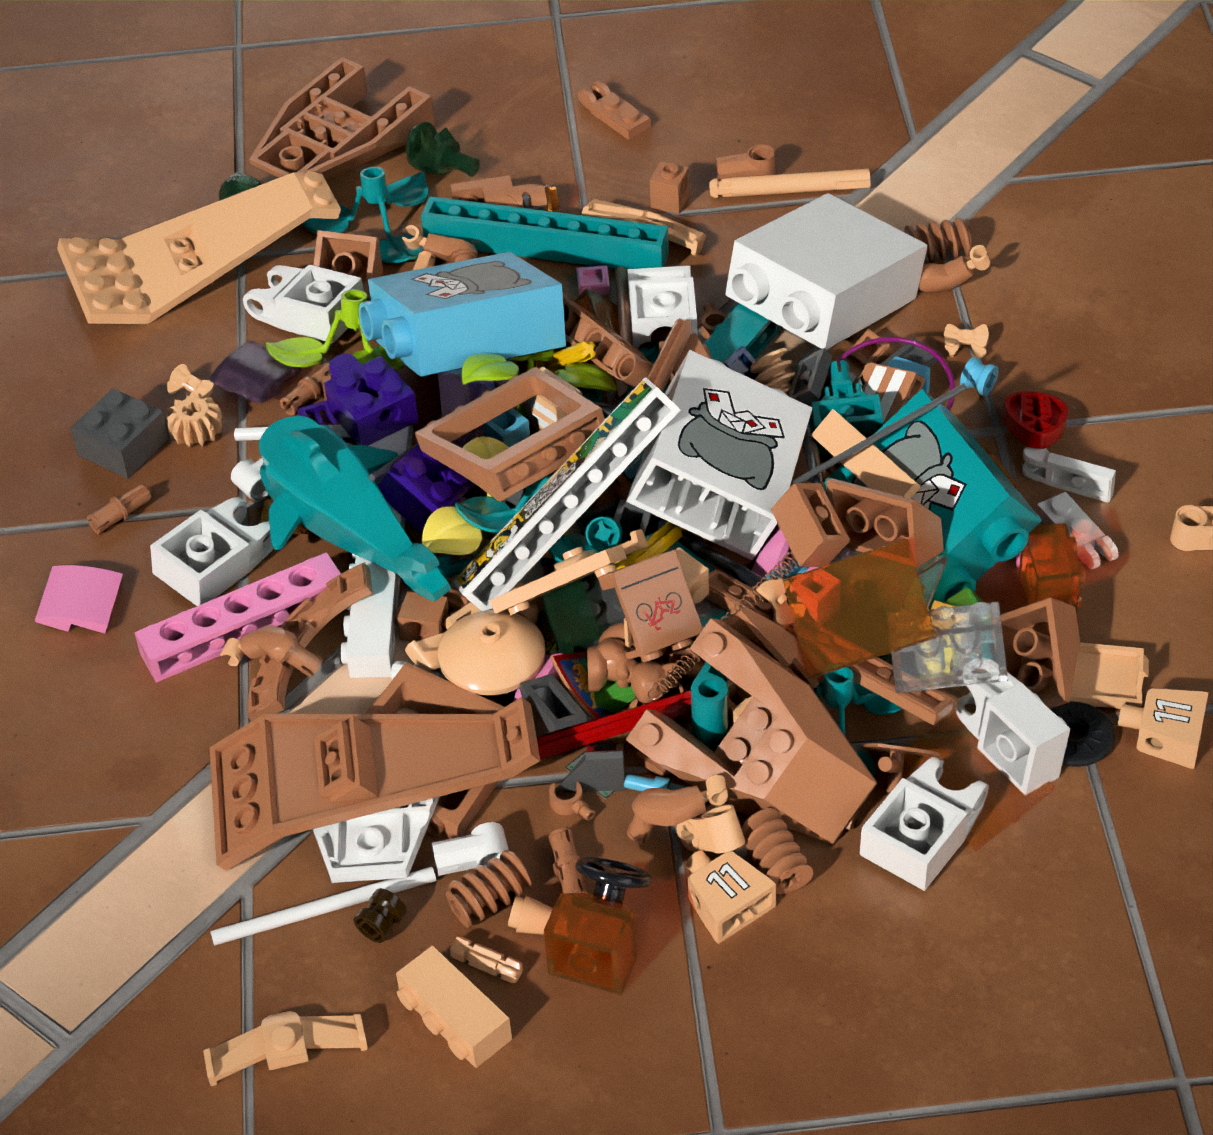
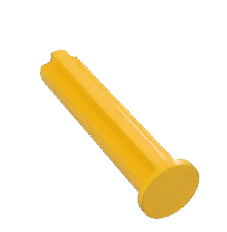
[536,341,596,374]
[615,521,683,570]

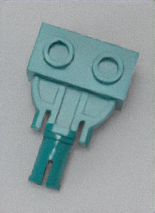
[811,360,883,454]

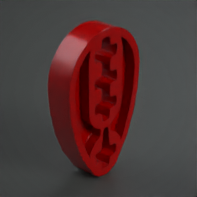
[1002,391,1068,449]

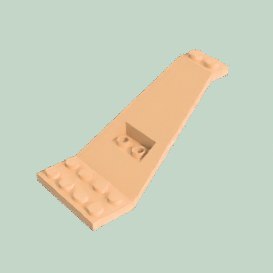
[57,171,341,324]

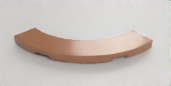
[247,562,373,721]

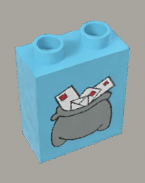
[359,252,566,376]

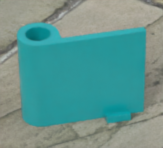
[691,662,729,752]

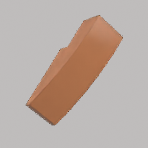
[724,607,828,689]

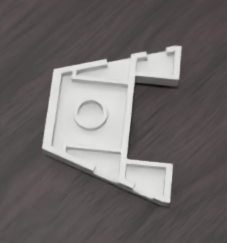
[313,797,440,883]

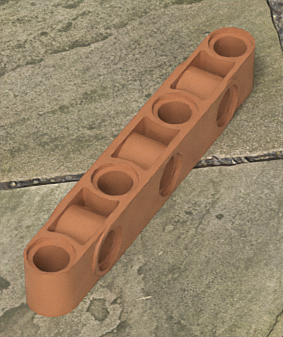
[563,294,654,388]

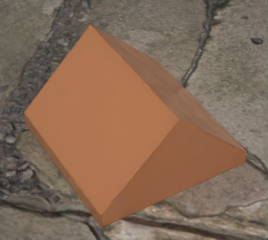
[313,230,383,299]

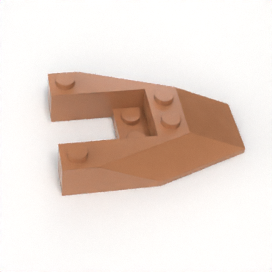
[249,57,434,179]
[626,618,877,844]

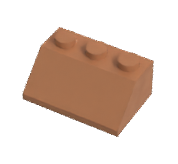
[826,478,944,568]

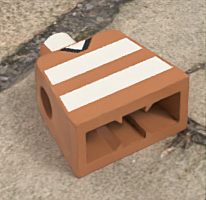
[849,362,926,425]

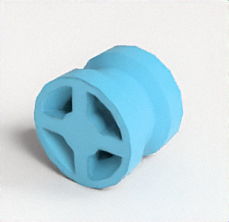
[960,357,999,396]

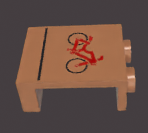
[598,550,703,663]

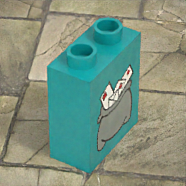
[825,389,1042,610]

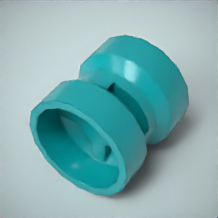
[585,516,623,551]

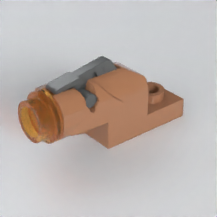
[451,175,559,212]

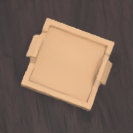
[1070,642,1149,709]

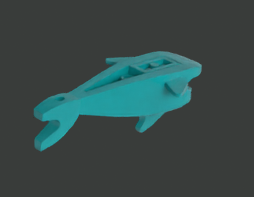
[259,416,451,601]

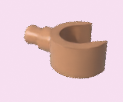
[701,303,728,339]
[549,781,595,821]

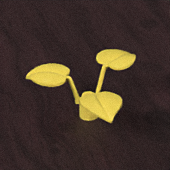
[422,436,569,559]

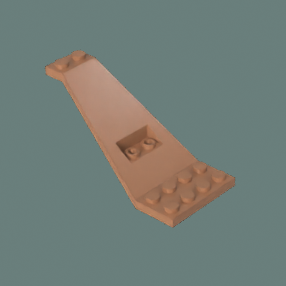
[209,697,540,871]

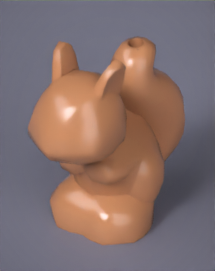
[587,622,679,704]

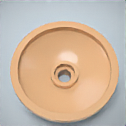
[438,610,546,695]

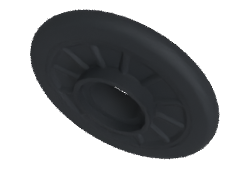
[1050,701,1115,767]

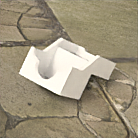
[627,266,698,349]

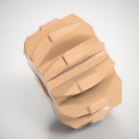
[167,393,222,448]

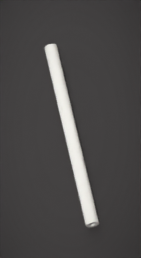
[210,867,436,946]

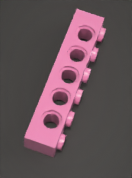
[134,552,341,683]

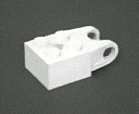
[243,265,364,343]
[150,497,274,606]
[956,658,1071,797]
[860,757,989,891]

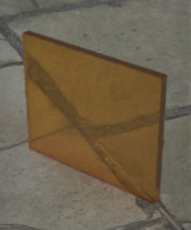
[783,539,937,679]
[880,711,1055,851]

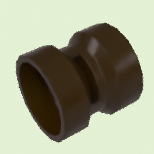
[353,888,407,943]

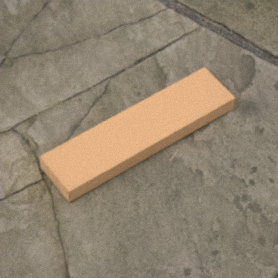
[811,409,921,499]

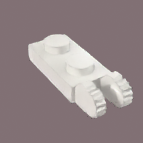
[1022,447,1116,503]
[1036,492,1119,569]

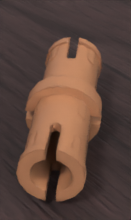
[280,363,331,416]
[549,828,589,905]

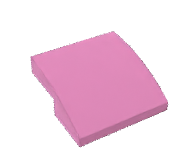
[35,565,123,634]

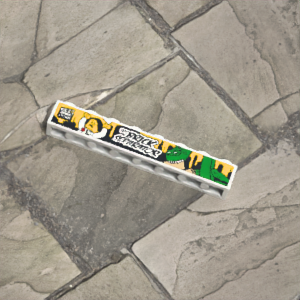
[453,377,681,611]

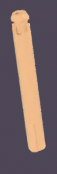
[709,168,870,198]

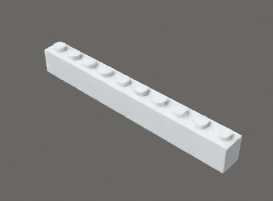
[341,424,413,678]

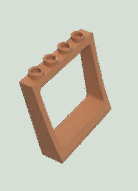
[415,367,605,502]
[365,662,504,839]

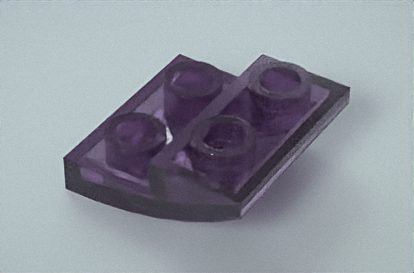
[210,340,302,403]

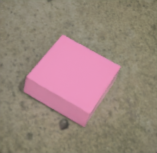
[576,265,610,297]

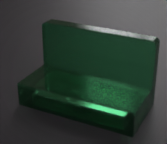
[542,581,600,654]

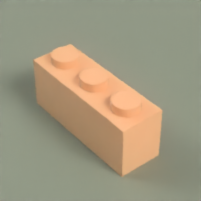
[396,946,512,1068]

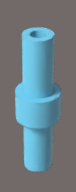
[624,773,688,792]

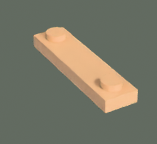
[490,545,627,616]

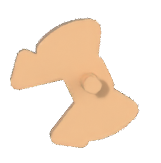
[944,324,989,359]
[167,364,215,398]
[756,578,806,628]

